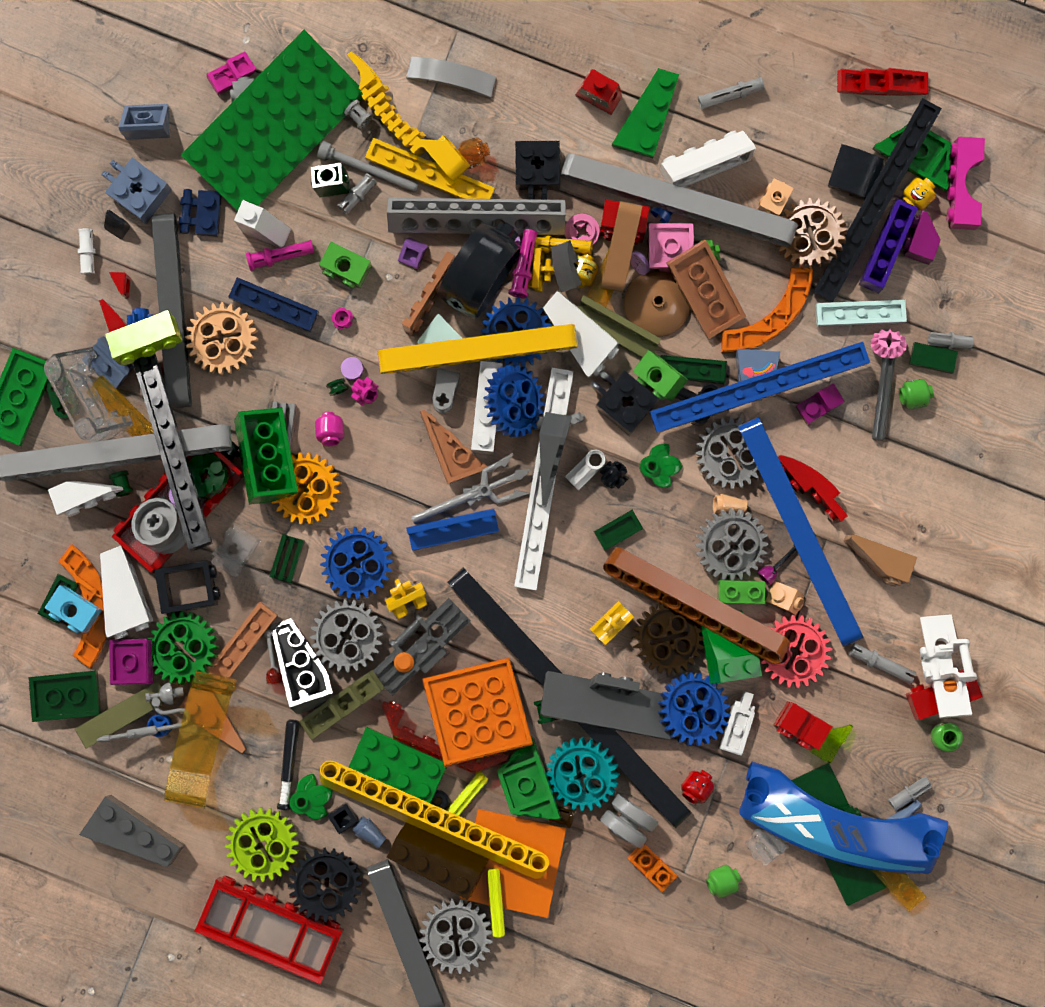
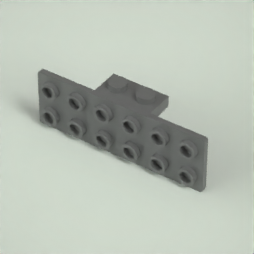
[540,671,672,740]

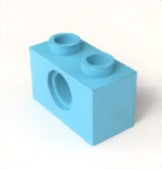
[45,585,102,634]

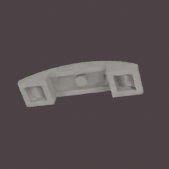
[406,57,496,98]

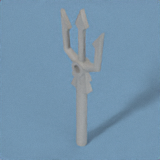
[411,453,530,524]

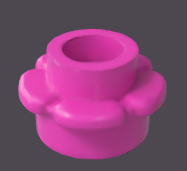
[331,308,353,329]

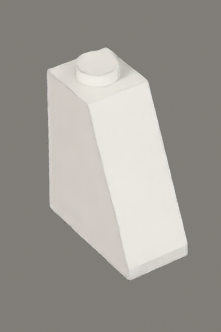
[234,200,291,248]

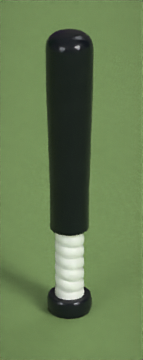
[277,719,300,810]

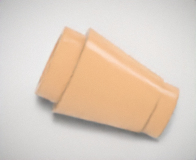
[713,493,747,516]

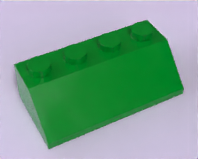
[234,407,298,505]

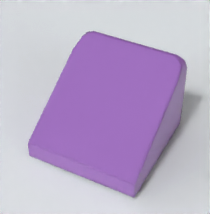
[398,237,428,269]

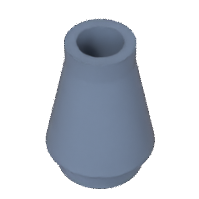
[352,816,386,848]

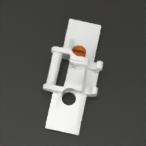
[919,614,977,718]

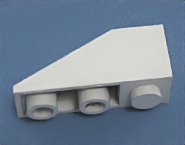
[48,481,123,517]

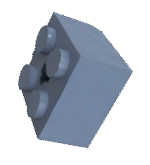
[101,158,172,224]

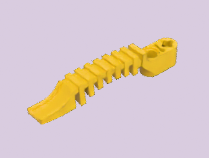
[347,51,470,181]

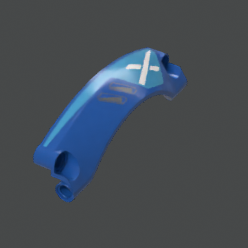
[739,761,948,874]

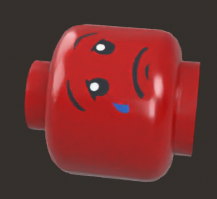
[681,770,715,805]

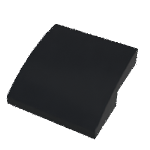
[828,144,884,200]

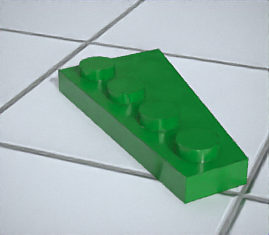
[612,68,679,159]

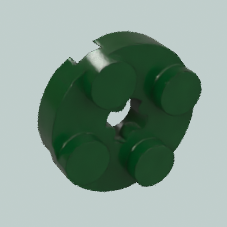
[189,454,228,499]

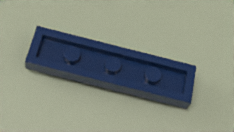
[228,277,319,332]

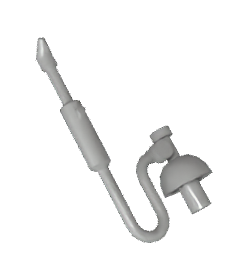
[97,682,191,742]

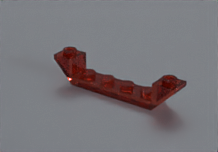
[382,701,508,775]

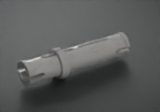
[698,77,765,110]
[849,643,916,685]

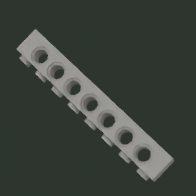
[387,198,565,235]

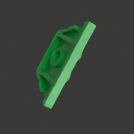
[872,125,951,192]
[497,736,562,820]

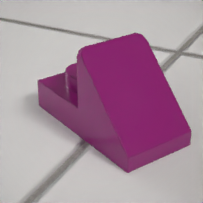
[795,383,845,425]

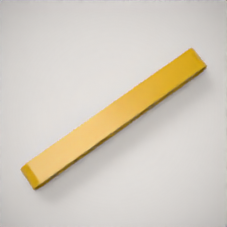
[377,324,578,374]

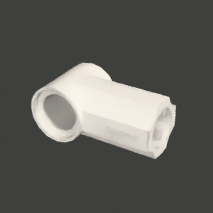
[565,450,606,491]

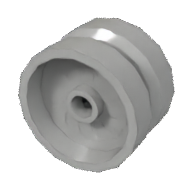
[131,498,186,554]
[600,794,659,849]

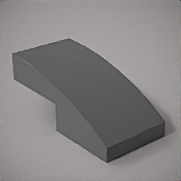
[552,240,582,292]

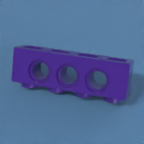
[859,199,918,294]

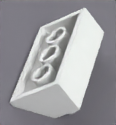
[660,131,756,187]

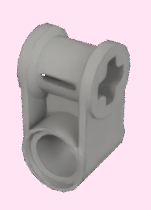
[433,369,460,413]

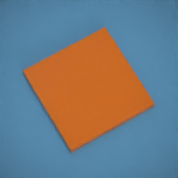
[422,658,533,767]
[459,808,566,918]

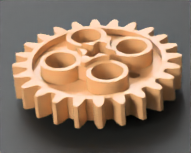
[185,302,258,375]

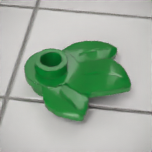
[639,444,683,488]
[289,774,333,819]

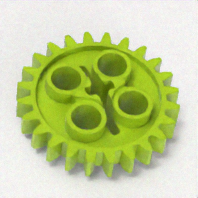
[225,807,299,882]

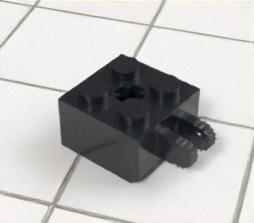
[515,141,560,200]
[590,370,659,436]

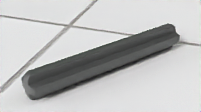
[872,357,895,441]

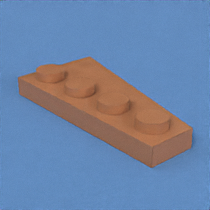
[402,251,455,335]

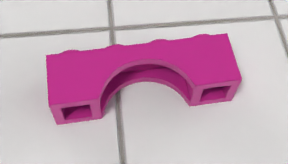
[946,137,985,230]

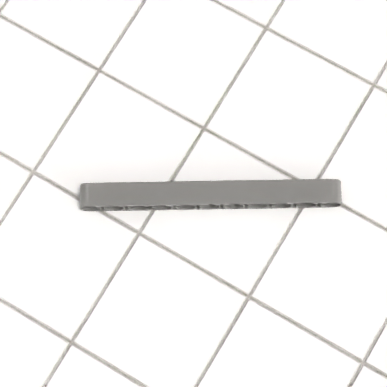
[560,153,798,247]
[0,424,232,481]

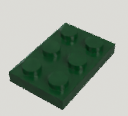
[28,670,101,722]

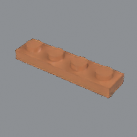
[205,602,278,687]

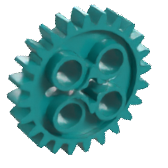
[546,737,620,811]

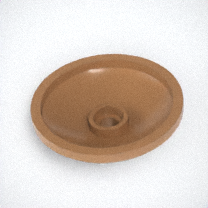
[624,271,690,337]

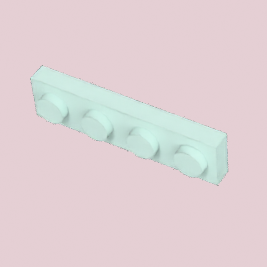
[815,300,907,327]

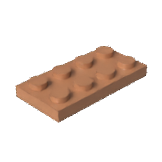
[666,240,746,339]

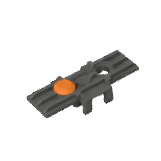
[373,598,471,696]

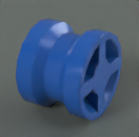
[147,714,173,737]

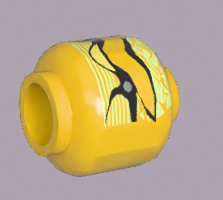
[574,254,599,288]

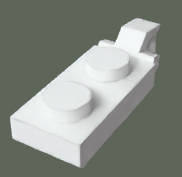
[719,691,755,756]

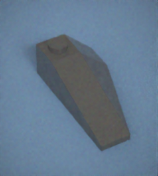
[536,412,572,507]
[270,618,333,714]

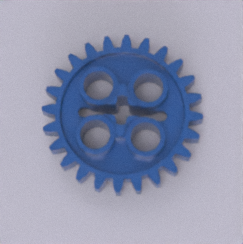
[481,297,552,367]
[483,364,545,437]
[320,527,393,599]
[658,672,730,746]

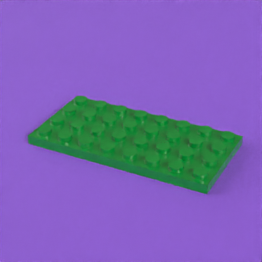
[180,29,363,212]

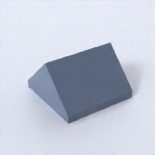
[119,104,170,140]

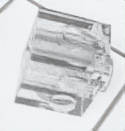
[745,827,790,866]

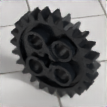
[288,847,362,924]

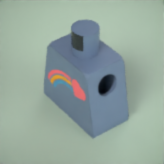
[735,349,780,401]

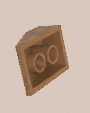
[844,534,917,587]

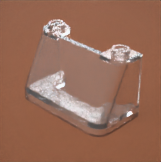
[44,347,134,442]

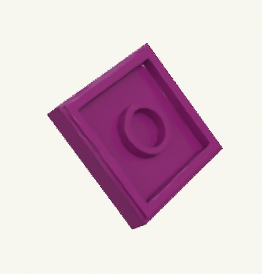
[109,639,153,685]

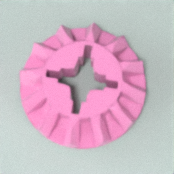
[565,214,600,244]
[871,328,907,358]

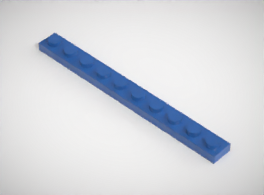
[650,341,870,433]

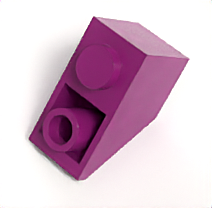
[903,210,941,265]

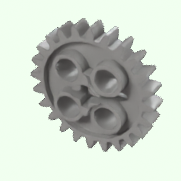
[695,417,759,490]
[695,508,768,581]
[310,599,384,672]
[419,898,493,974]

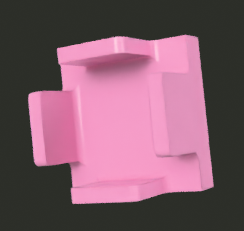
[647,223,694,273]

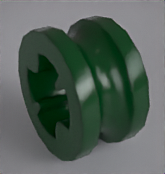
[326,378,349,396]

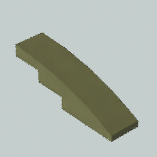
[299,670,385,740]
[75,682,165,749]

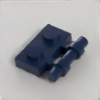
[179,189,222,237]

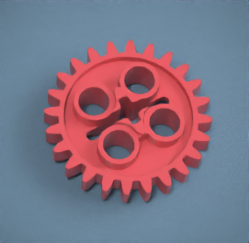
[760,615,832,688]

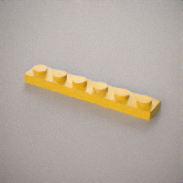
[365,138,495,199]

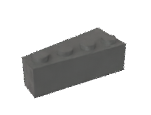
[79,795,185,867]

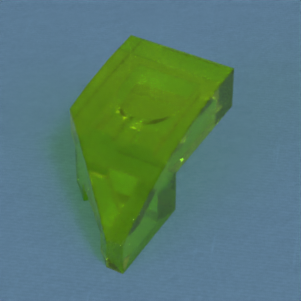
[810,724,853,764]

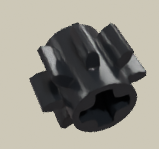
[600,461,629,489]

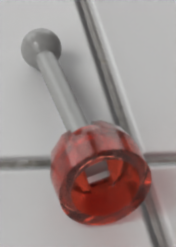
[264,630,283,684]

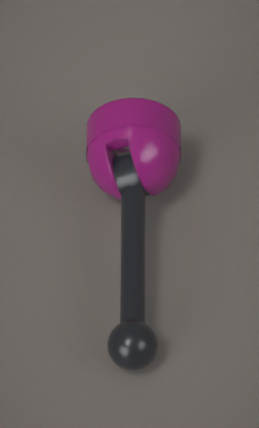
[757,545,797,586]

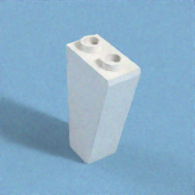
[543,291,620,377]
[100,546,154,640]

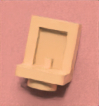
[765,581,805,615]

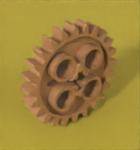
[776,198,847,269]

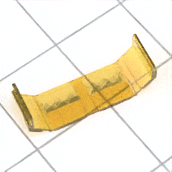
[164,670,237,809]

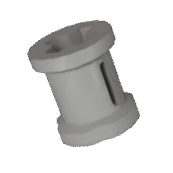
[344,100,373,129]

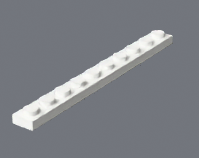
[514,368,574,590]

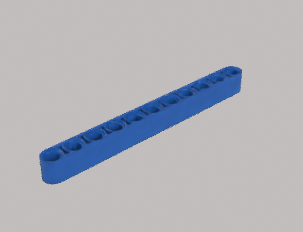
[738,417,864,647]

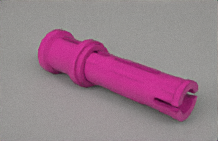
[508,229,538,298]
[246,240,314,272]

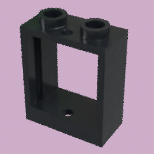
[154,560,221,614]

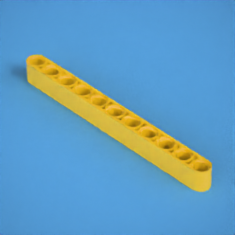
[320,760,549,879]

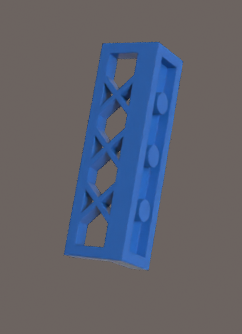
[406,509,499,551]

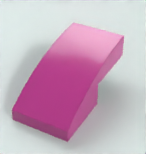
[207,51,256,95]

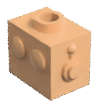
[758,178,794,216]

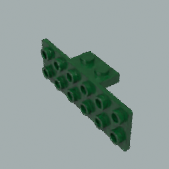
[791,763,887,906]

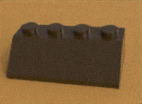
[386,822,489,900]

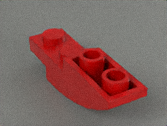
[778,455,848,523]

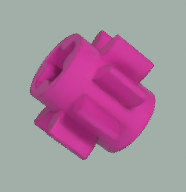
[351,377,379,406]

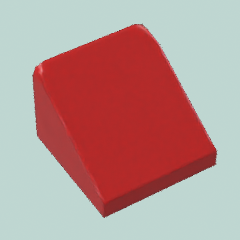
[109,272,131,299]

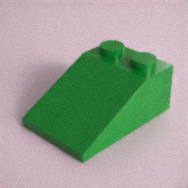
[701,610,762,684]

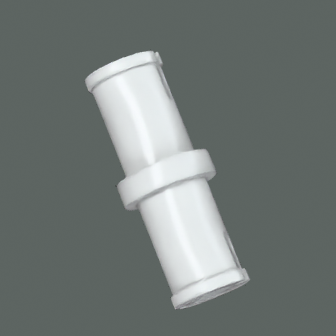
[77,228,96,275]

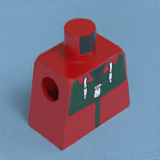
[575,69,622,115]

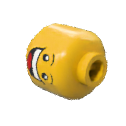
[902,178,936,210]

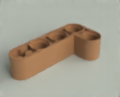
[601,201,642,292]

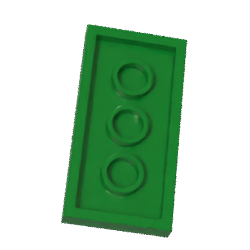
[0,348,56,447]
[349,727,447,804]

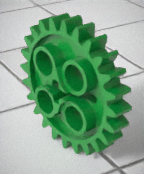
[147,611,219,685]

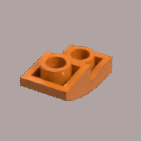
[627,844,678,892]

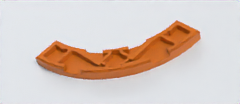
[721,267,813,353]
[58,544,107,669]

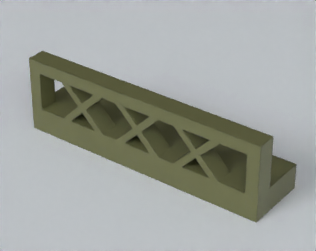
[578,295,661,358]

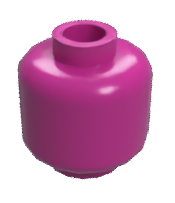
[315,412,345,447]

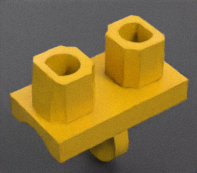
[528,248,555,292]
[385,578,427,619]
[590,601,634,645]

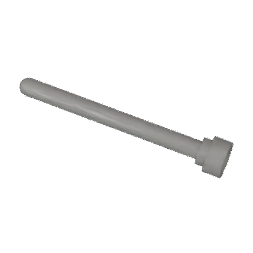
[317,141,418,192]

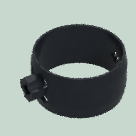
[437,222,521,319]

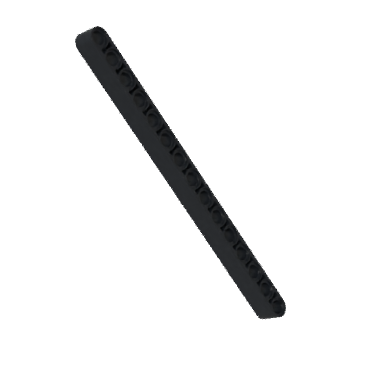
[447,567,692,828]

